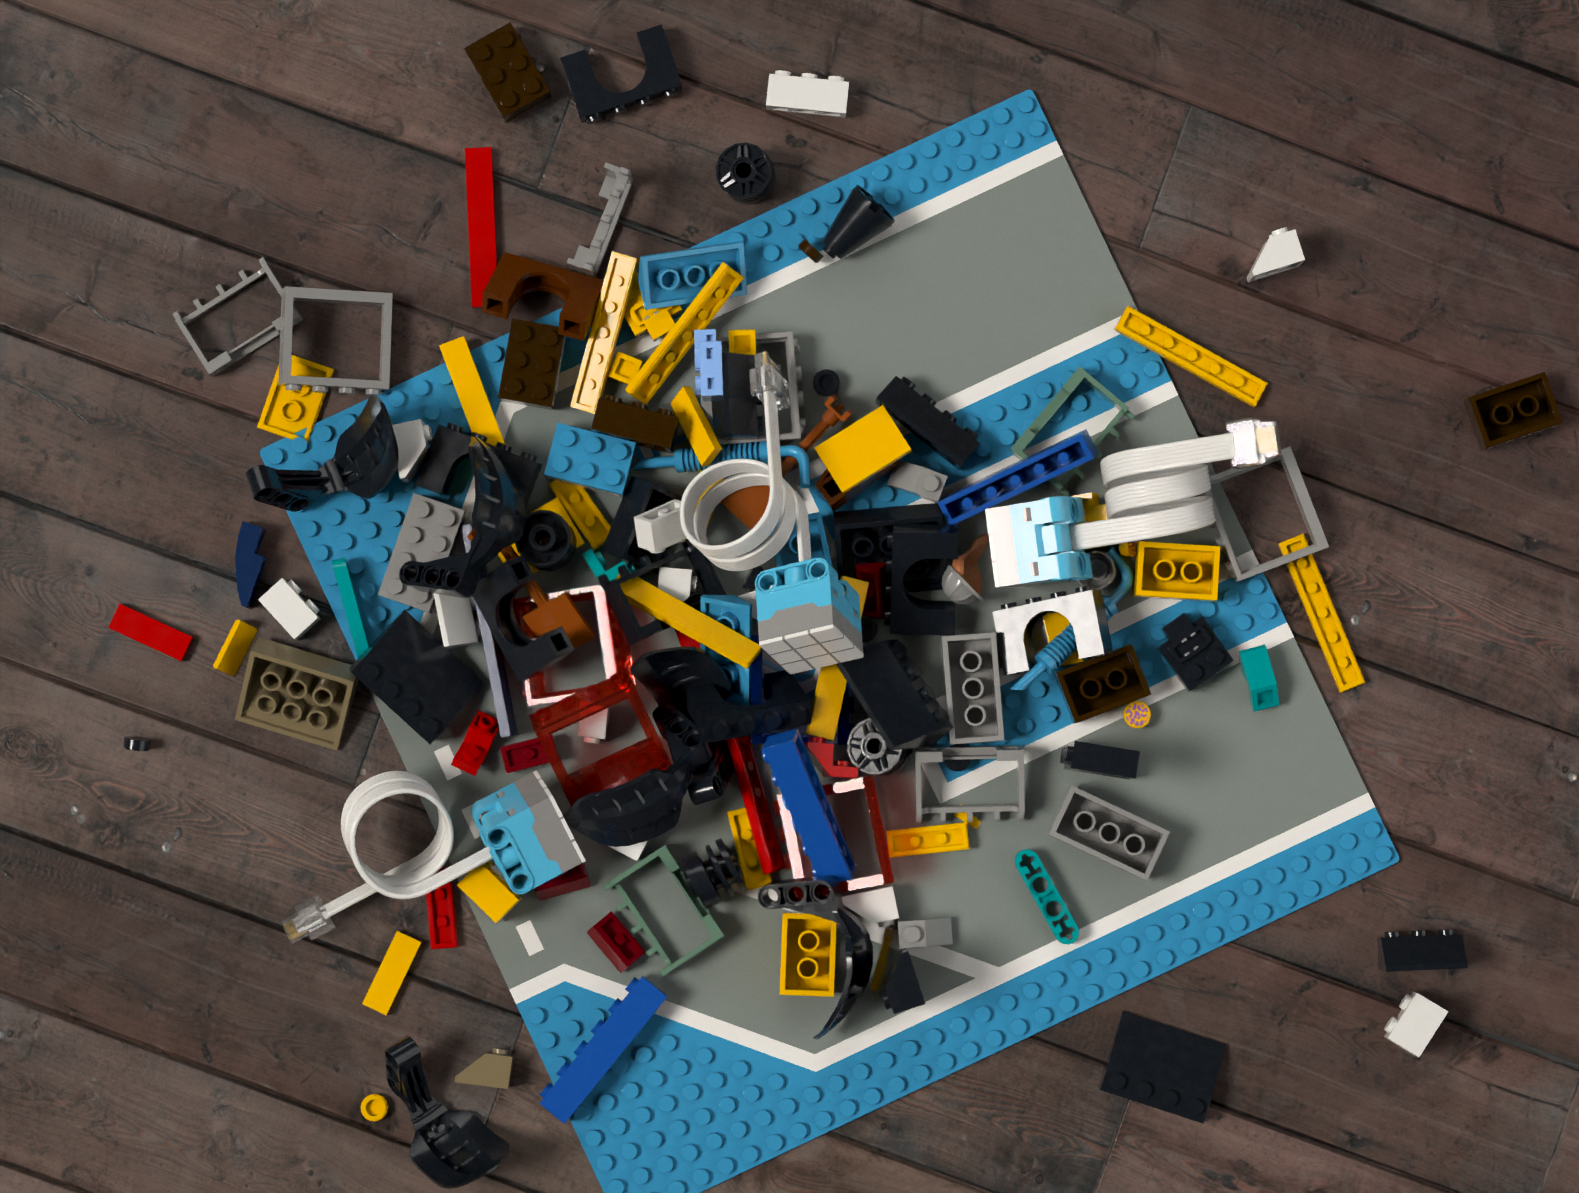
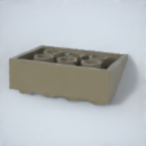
[235,637,359,751]

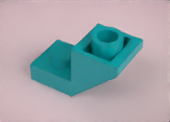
[582,549,640,581]
[1239,644,1279,712]

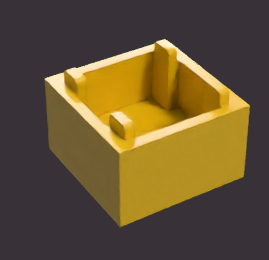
[457,861,522,923]

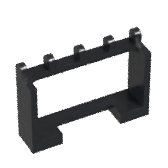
[598,539,726,646]

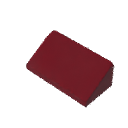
[856,562,890,619]
[535,862,591,901]
[587,911,646,973]

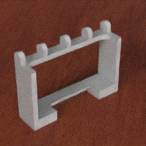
[567,162,633,278]
[173,257,303,377]
[914,745,1025,823]

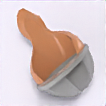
[942,534,989,604]

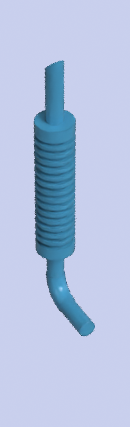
[634,441,810,488]
[1010,546,1133,690]

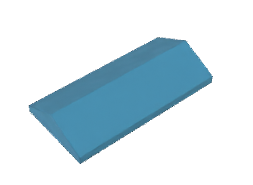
[638,241,747,310]
[700,595,752,706]

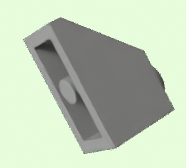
[887,460,948,503]
[897,917,953,949]

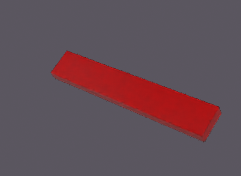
[465,147,497,308]
[727,736,785,874]

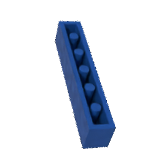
[937,429,1098,525]
[762,728,857,888]
[539,976,668,1124]

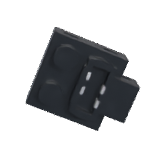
[1157,613,1234,692]

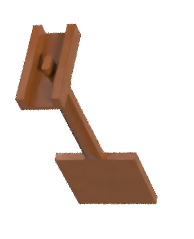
[721,394,856,530]
[467,529,596,649]

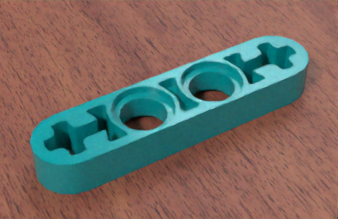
[332,557,369,658]
[1014,849,1079,944]

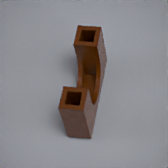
[482,252,604,341]

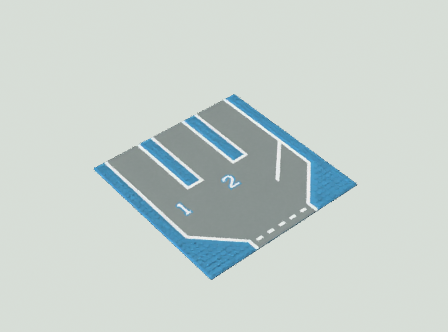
[260,90,1399,1193]

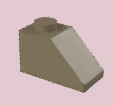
[454,1048,514,1089]

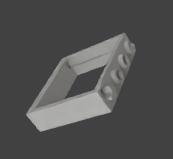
[278,286,393,396]
[699,331,806,447]
[1197,446,1329,582]

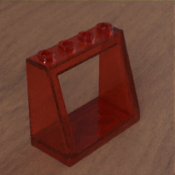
[514,585,637,706]
[529,669,672,807]
[773,775,894,899]

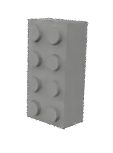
[378,493,467,614]
[941,632,1004,745]
[1047,785,1170,881]

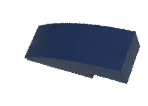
[235,521,268,609]

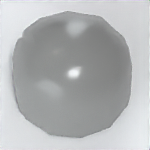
[1077,550,1116,590]

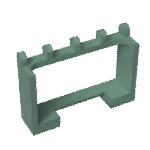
[1009,367,1136,496]
[602,845,725,977]

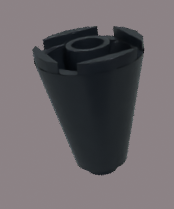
[822,185,895,259]

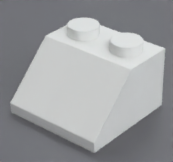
[1247,227,1305,283]
[392,419,433,483]
[433,593,482,649]
[1384,992,1448,1057]

